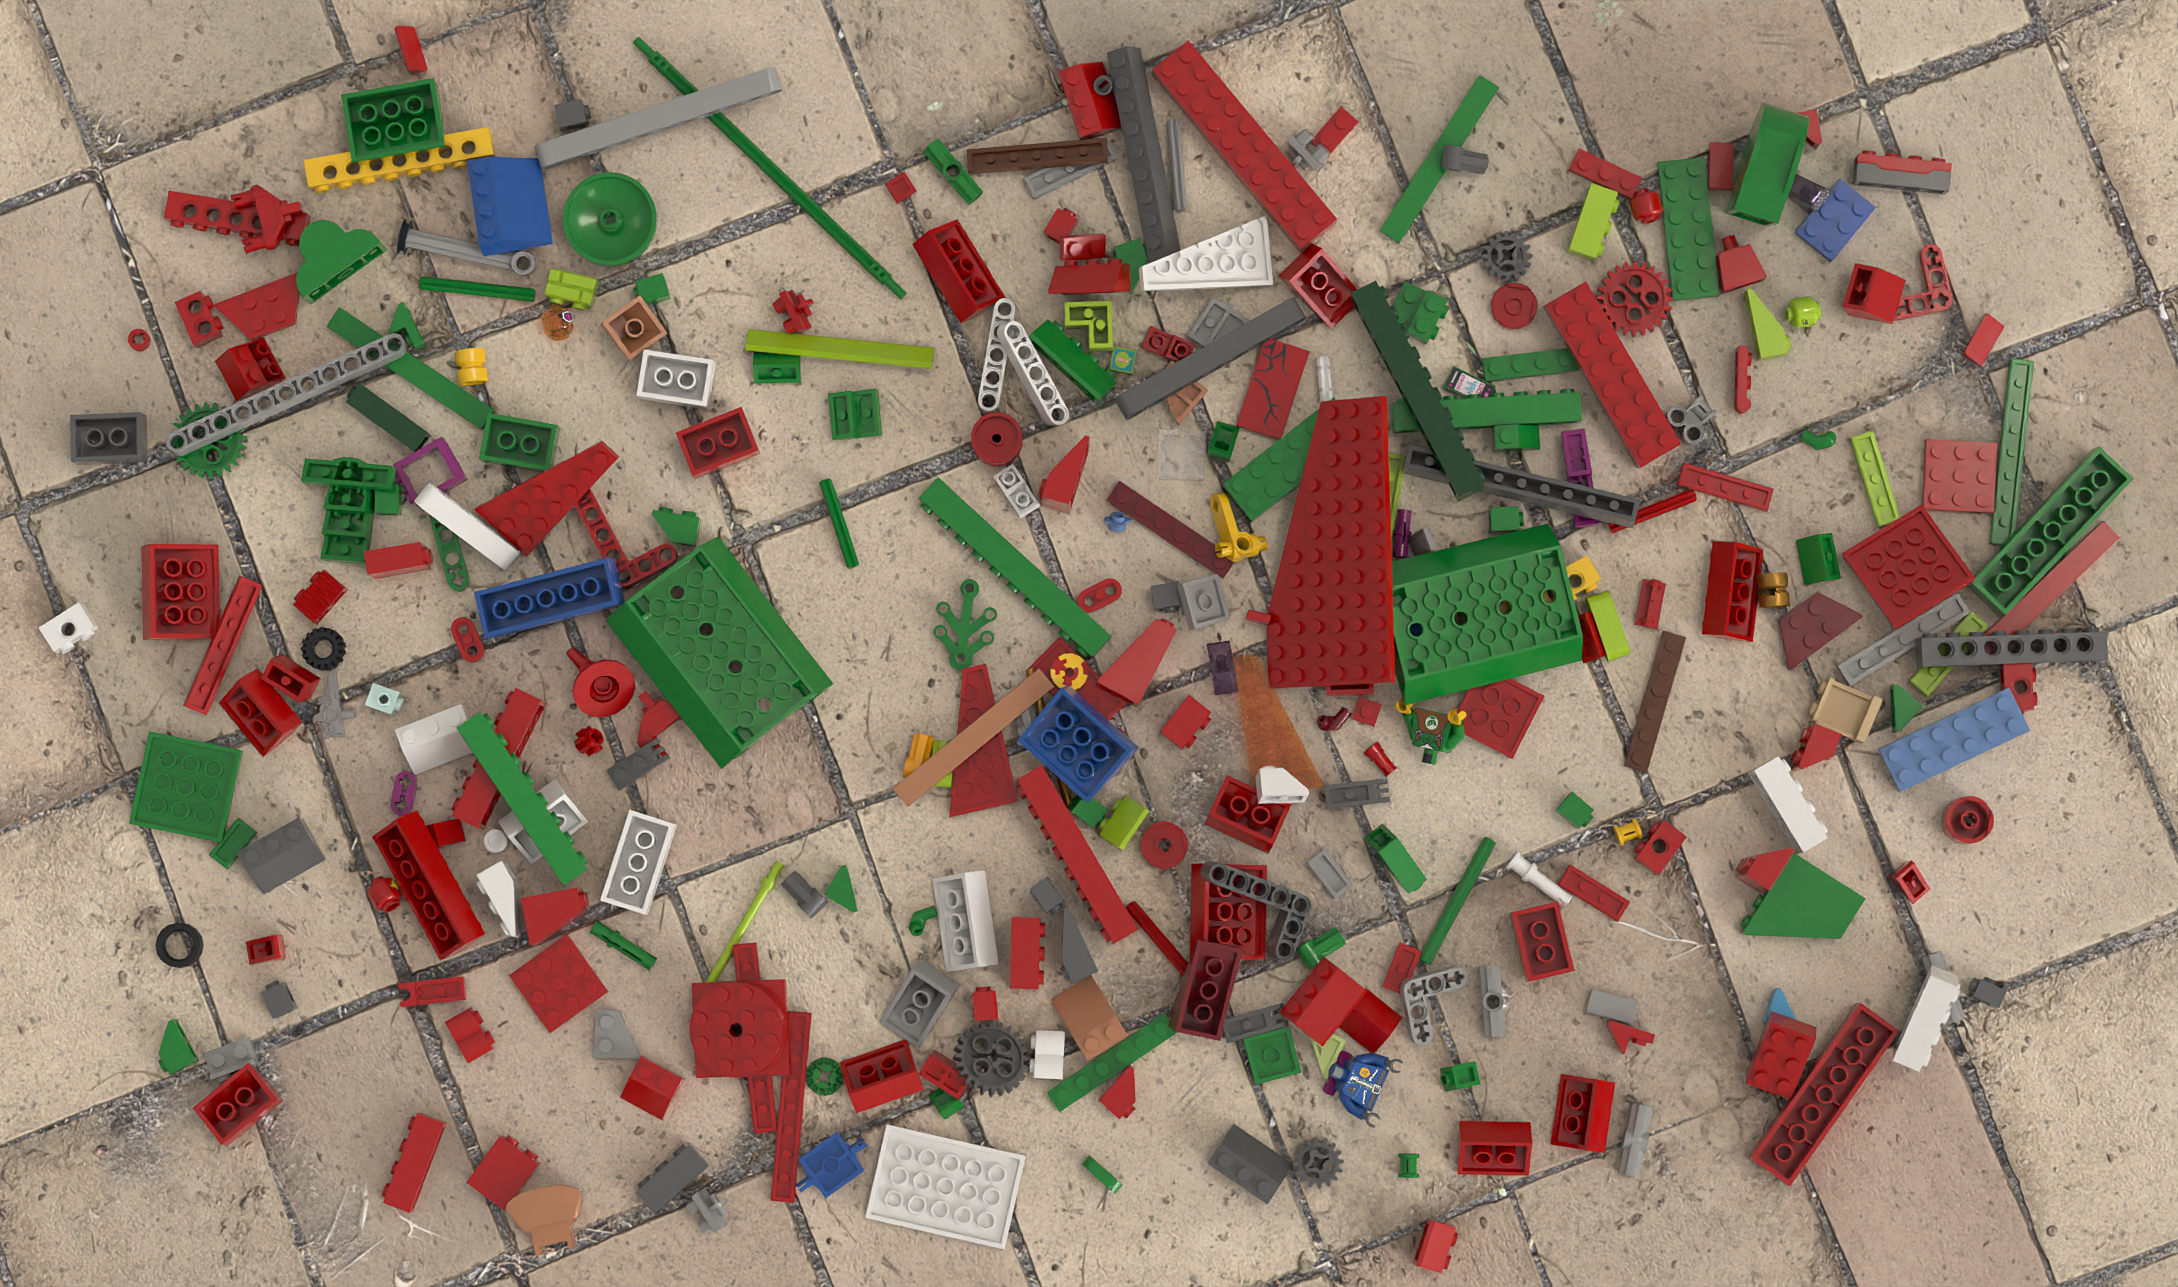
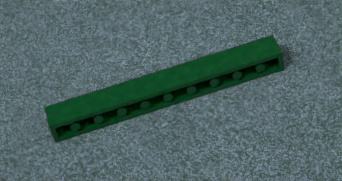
[1351,281,1486,502]

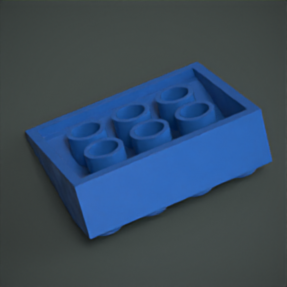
[467,157,553,256]
[1017,685,1139,803]

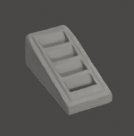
[1409,527,1436,556]

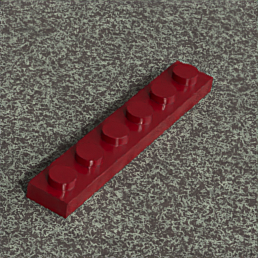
[1106,481,1235,579]

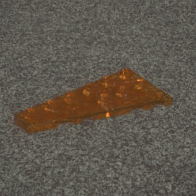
[1233,654,1324,789]

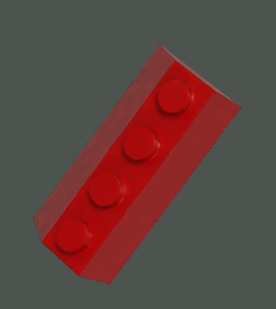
[912,219,1006,323]
[1702,541,1764,642]

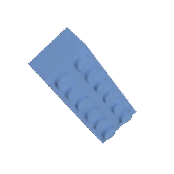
[1878,688,2030,792]

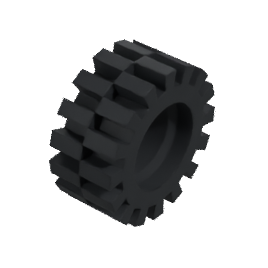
[301,627,346,671]

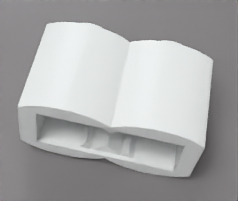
[1029,1030,1065,1079]

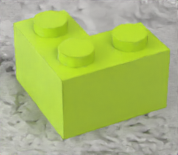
[1065,301,1113,352]

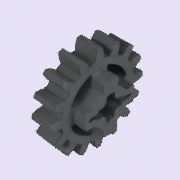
[1481,231,1532,283]
[1292,1137,1344,1189]

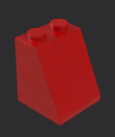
[521,887,589,946]

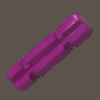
[1323,1050,1352,1096]

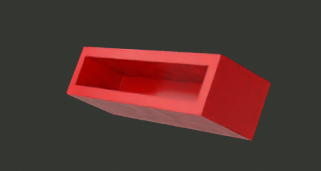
[382,1113,447,1213]

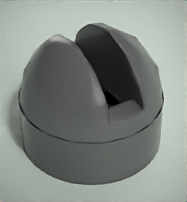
[1094,75,1113,95]

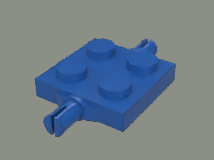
[796,1132,867,1198]

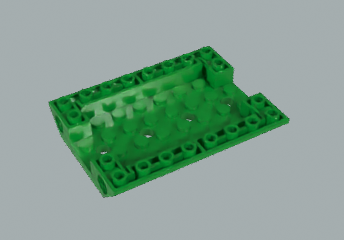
[1392,523,1583,705]
[605,537,833,769]

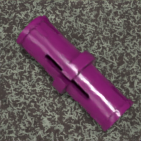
[1393,509,1412,558]

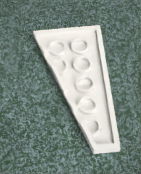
[1139,215,1273,291]

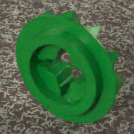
[806,1057,844,1096]

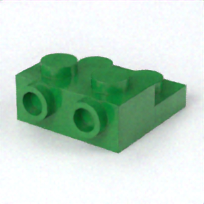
[1393,281,1450,344]

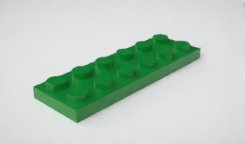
[1657,157,1720,301]

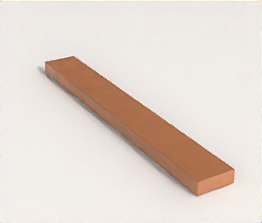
[893,669,1054,807]

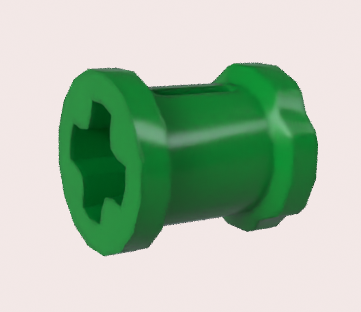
[1398,1153,1419,1178]

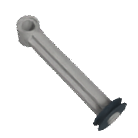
[397,219,537,276]

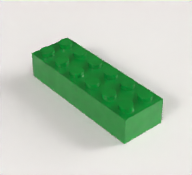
[1222,397,1335,523]

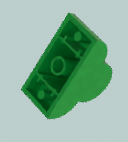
[296,220,387,304]

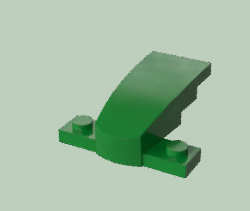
[301,457,396,565]

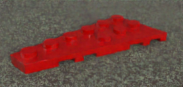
[474,441,619,557]

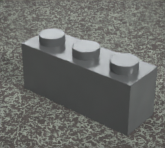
[635,1144,710,1214]

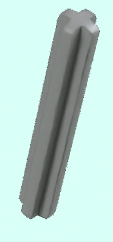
[1167,119,1187,211]

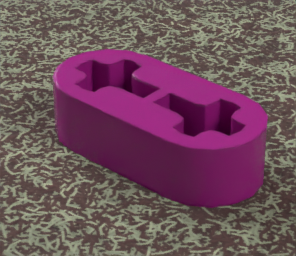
[391,771,417,816]

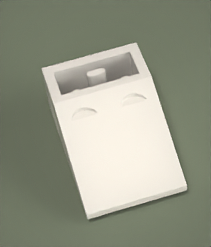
[476,861,521,938]

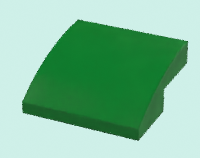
[828,388,883,440]

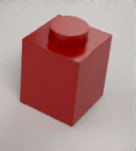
[1043,208,1078,245]

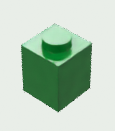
[633,273,671,306]
[375,481,402,515]
[1488,506,1524,533]
[1555,792,1594,829]
[1067,794,1107,828]

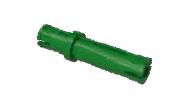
[589,920,657,971]

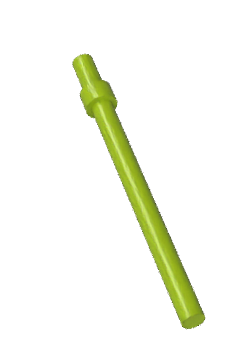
[705,861,784,982]

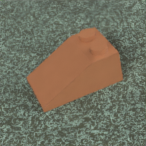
[1051,975,1128,1061]

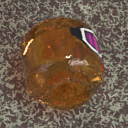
[541,304,574,341]

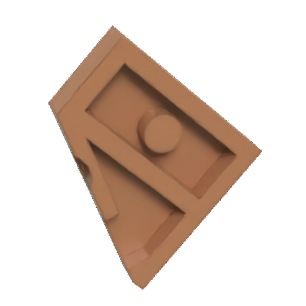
[1165,361,1208,425]

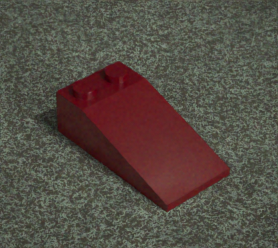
[1168,939,1243,1041]

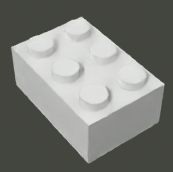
[636,350,716,410]

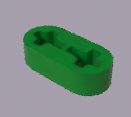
[1082,1155,1123,1194]

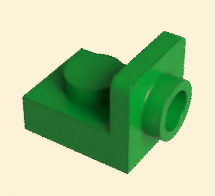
[1440,1061,1480,1091]

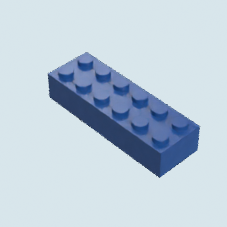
[474,558,625,638]

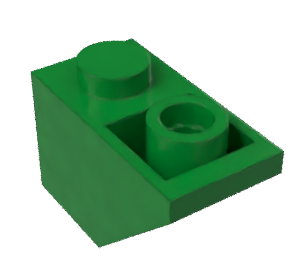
[652,507,701,547]

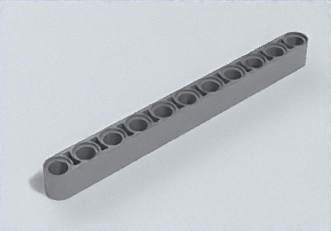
[534,67,782,169]
[166,333,407,456]

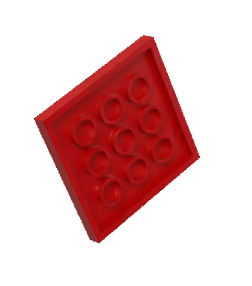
[1842,504,1975,630]

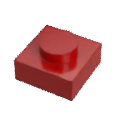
[1352,697,1382,727]

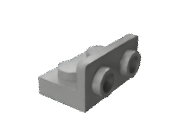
[204,1037,259,1083]

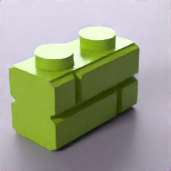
[545,268,599,311]

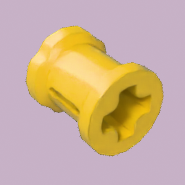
[1613,818,1643,846]

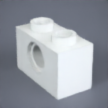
[39,602,98,654]

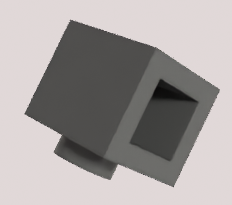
[1150,581,1182,613]

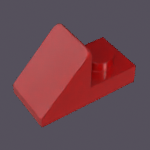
[1606,1020,1655,1055]

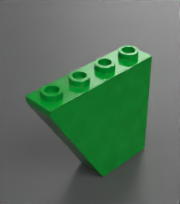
[1740,853,1866,939]

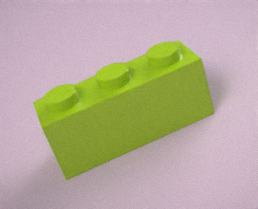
[1567,183,1620,262]

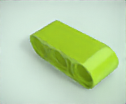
[1585,590,1631,662]

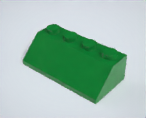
[1029,319,1117,405]

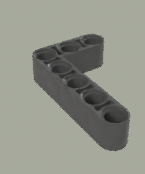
[1201,861,1311,961]

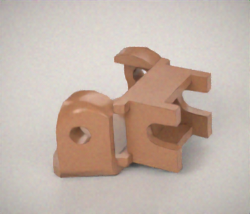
[506,1185,583,1256]

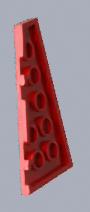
[949,664,1018,818]

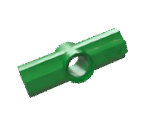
[923,139,984,206]

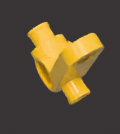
[1210,493,1268,562]

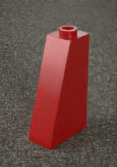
[1095,618,1177,707]

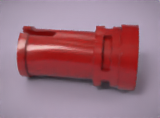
[1363,741,1397,777]

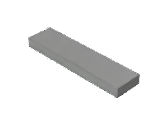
[1023,138,1117,200]

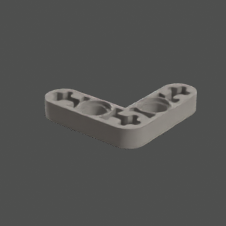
[1400,966,1467,1046]

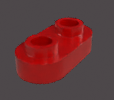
[1077,578,1122,613]
[451,617,485,663]

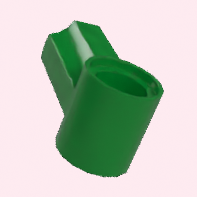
[1296,927,1346,969]

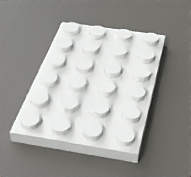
[865,1124,1026,1250]

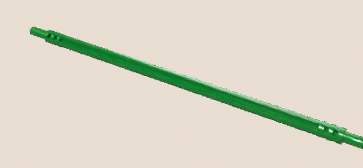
[633,37,907,300]

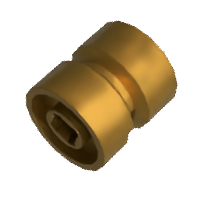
[1757,572,1790,609]

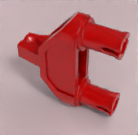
[230,184,303,254]
[637,691,695,756]

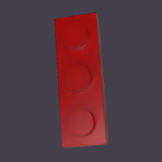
[1568,149,1642,200]

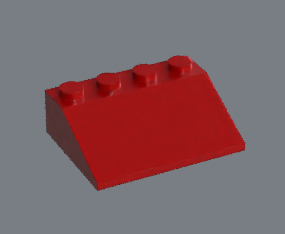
[1039,435,1090,515]
[141,544,220,640]
[1190,863,1267,960]

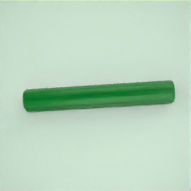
[819,478,859,569]

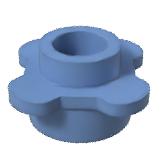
[1104,512,1132,532]

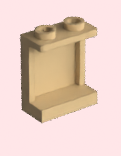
[1808,677,1883,744]

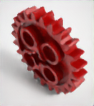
[1596,261,1673,337]

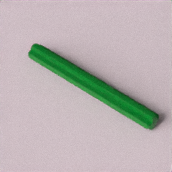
[419,276,536,302]

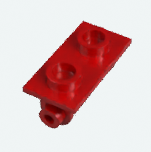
[1634,579,1666,629]

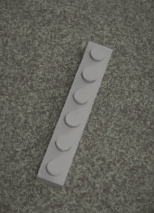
[1837,593,1970,686]

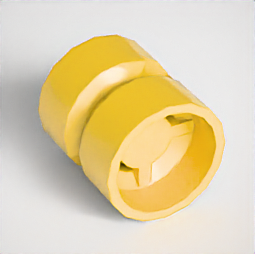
[455,348,489,386]

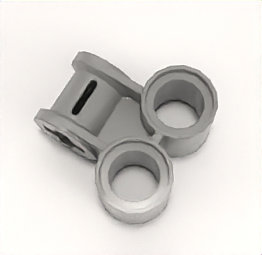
[1665,395,1717,447]

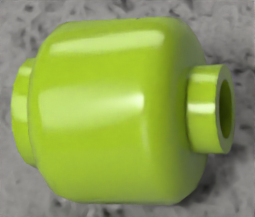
[1785,296,1821,328]

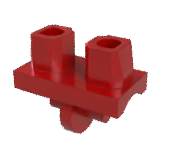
[772,290,814,333]

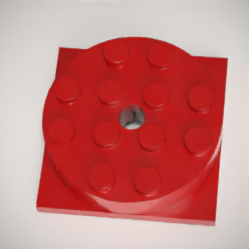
[689,979,790,1078]

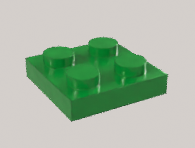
[1243,1027,1302,1085]

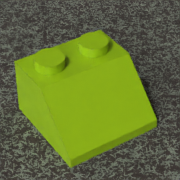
[1098,796,1149,851]

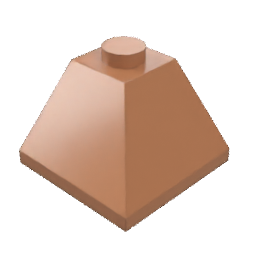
[600,295,667,361]

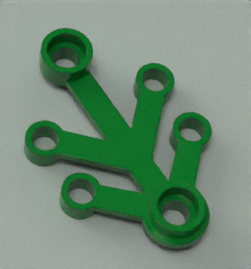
[933,579,997,670]

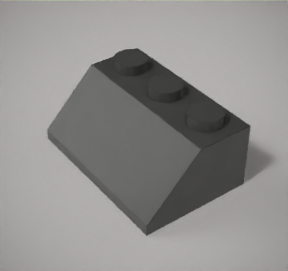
[236,817,326,894]
[1208,1124,1292,1204]

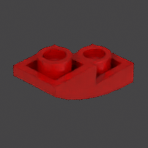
[1140,326,1195,363]

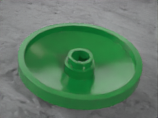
[563,172,657,267]

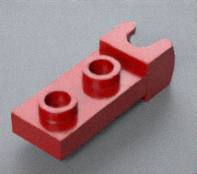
[398,976,467,1007]

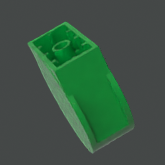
[1725,103,1810,227]

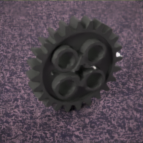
[953,1020,1030,1097]

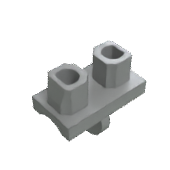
[1287,129,1330,171]
[686,1188,728,1234]

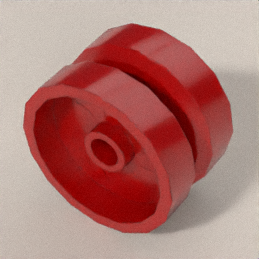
[971,412,1023,467]

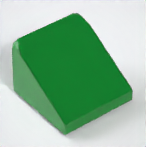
[929,1088,964,1119]

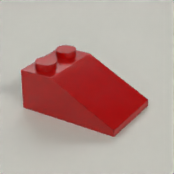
[1279,243,1357,329]

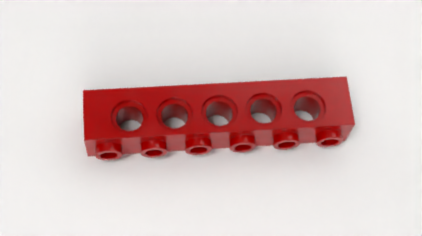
[164,191,311,247]

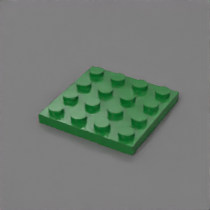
[129,731,243,843]

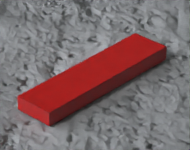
[1676,463,1774,512]

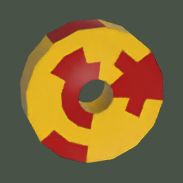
[1051,653,1088,690]

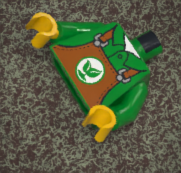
[1396,698,1466,765]

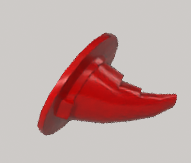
[566,647,635,717]

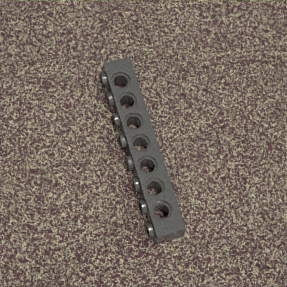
[1915,627,2108,668]

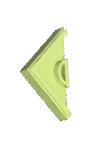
[1310,1034,1346,1079]

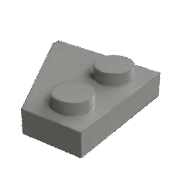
[1188,297,1250,347]
[594,1010,640,1059]

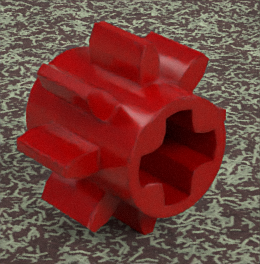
[574,726,604,757]

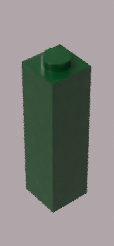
[346,384,431,452]

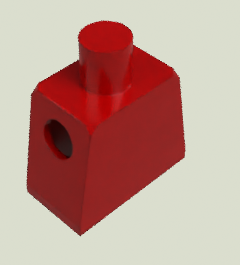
[1716,235,1767,294]

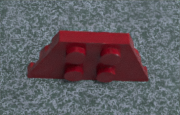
[1779,592,1863,671]

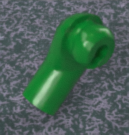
[909,905,938,936]

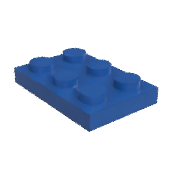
[1795,178,1876,262]

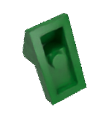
[388,302,427,351]

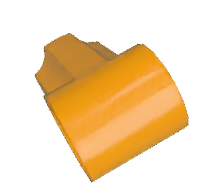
[902,733,934,778]

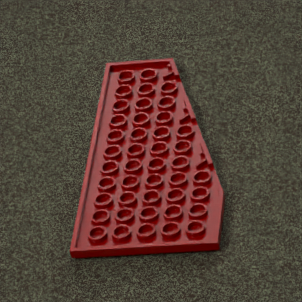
[1266,396,1395,689]

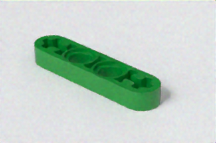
[429,514,470,592]

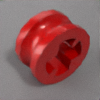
[128,329,150,351]

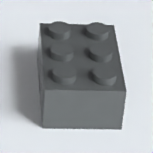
[70,412,148,465]

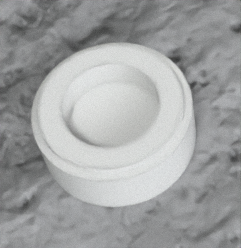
[484,829,508,853]

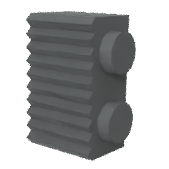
[1030,877,1065,915]

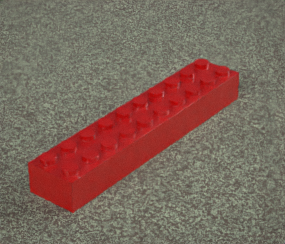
[1152,40,1337,253]

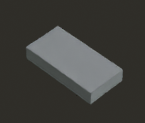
[1306,848,1353,900]
[1585,989,1638,1024]

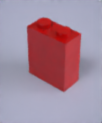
[364,542,433,579]
[466,1135,541,1211]

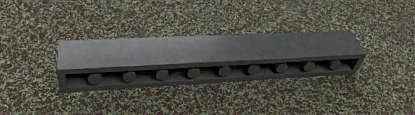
[1107,46,1181,263]
[1403,444,1640,528]

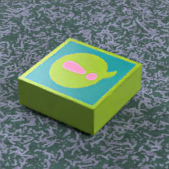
[1109,347,1137,375]

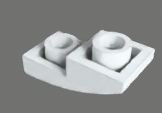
[993,464,1040,518]

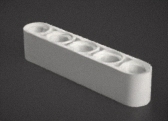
[978,298,1015,414]
[997,321,1069,426]
[414,482,521,571]

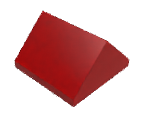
[1339,988,1403,1053]

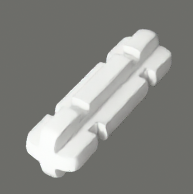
[1316,356,1333,401]

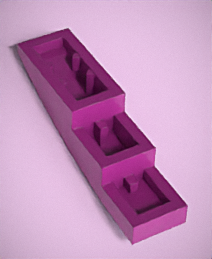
[1561,428,1598,529]

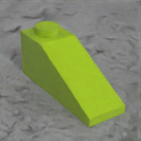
[1744,288,1791,361]

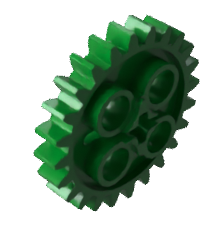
[172,402,248,479]

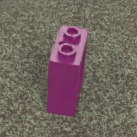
[393,437,468,507]

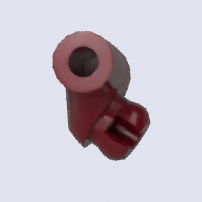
[1317,707,1352,731]

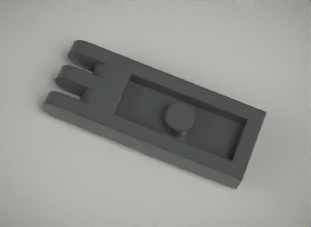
[607,738,670,791]
[1324,778,1390,809]
[1223,1003,1289,1043]

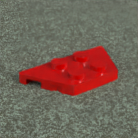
[214,272,299,341]

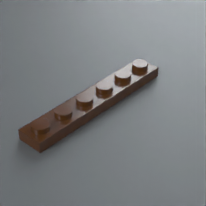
[967,138,1108,175]
[1623,631,1686,773]

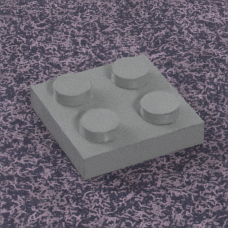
[1177,574,1230,630]

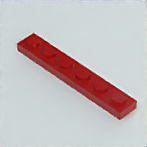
[183,576,263,716]

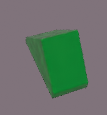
[1207,421,1240,462]
[1889,684,1923,733]
[824,865,858,912]

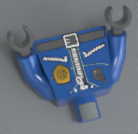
[1328,1053,1403,1128]

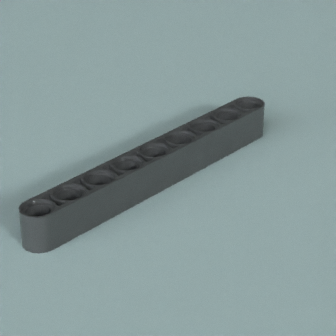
[1114,297,1306,420]

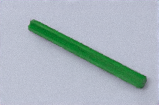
[1419,837,1496,965]

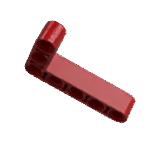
[575,489,678,589]

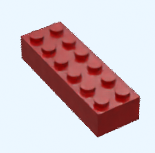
[451,688,547,830]
[372,810,485,961]

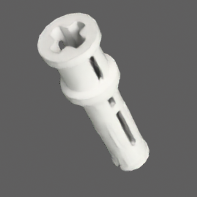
[1505,851,1573,908]

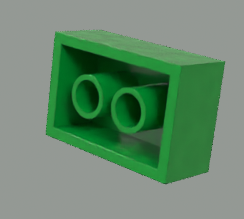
[479,413,560,472]

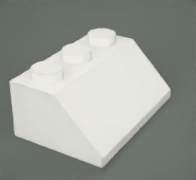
[395,704,473,775]
[498,779,588,865]

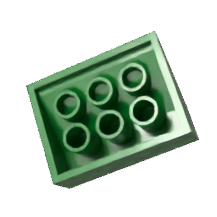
[341,78,445,163]

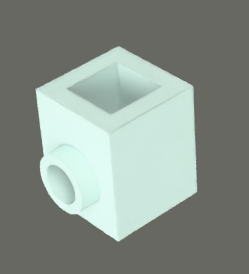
[365,683,404,716]

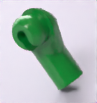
[1799,429,1836,450]

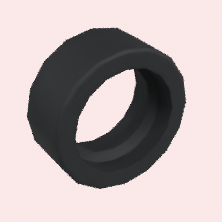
[155,923,204,968]

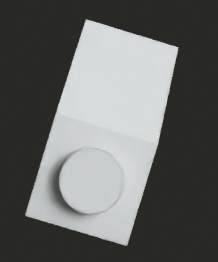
[1255,766,1309,804]

